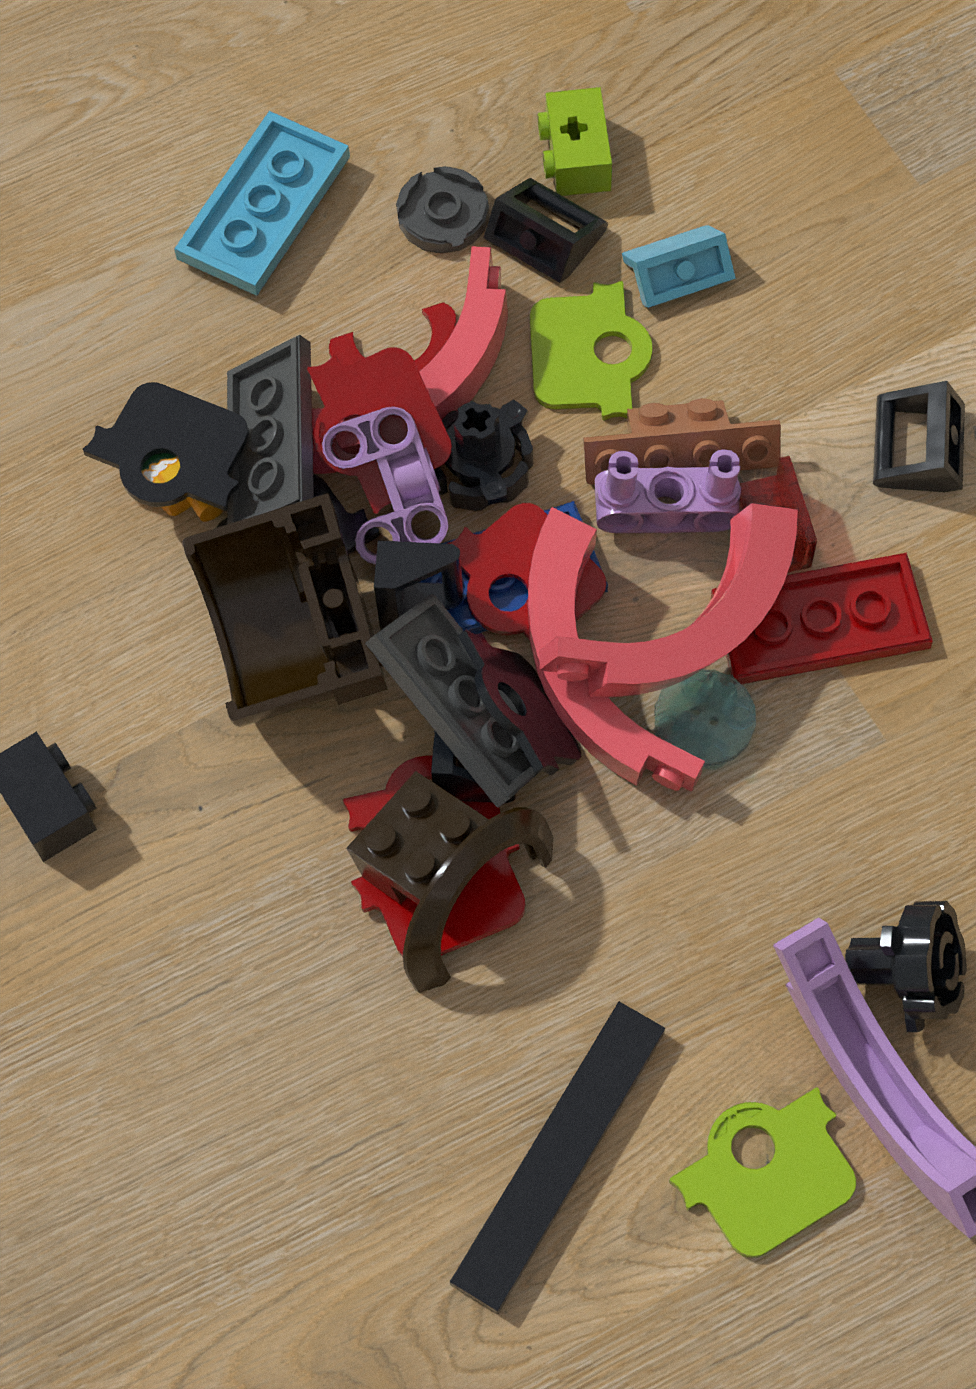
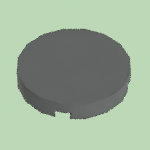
[396,166,489,254]

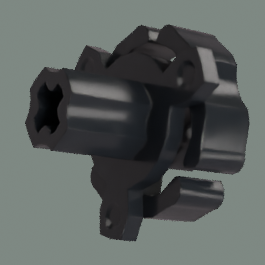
[434,399,534,511]
[845,901,967,1032]

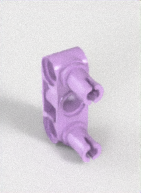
[594,449,741,534]

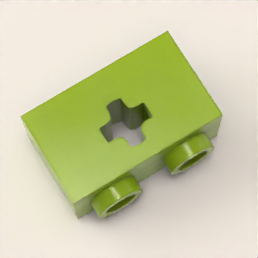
[537,87,612,196]

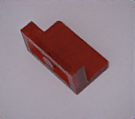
[739,456,817,573]

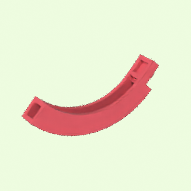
[312,246,509,474]
[539,503,798,697]
[528,507,705,792]

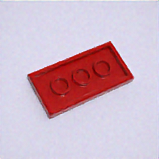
[711,553,933,686]

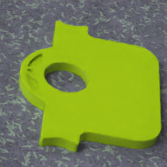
[530,281,652,421]
[669,1087,856,1258]

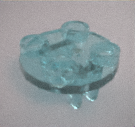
[654,670,756,770]

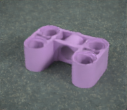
[322,407,449,564]

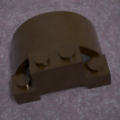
[182,493,388,727]

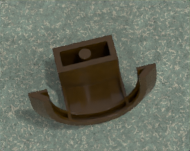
[346,771,554,993]

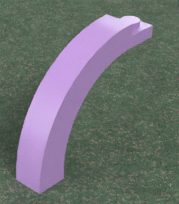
[773,917,976,1239]

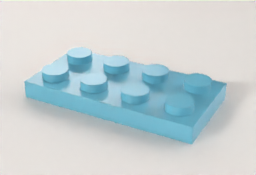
[174,111,350,296]

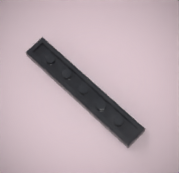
[450,1001,666,1314]

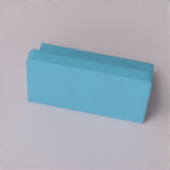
[622,225,736,308]

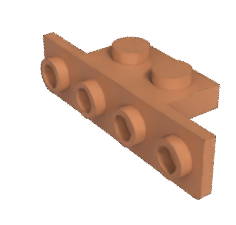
[583,398,781,484]

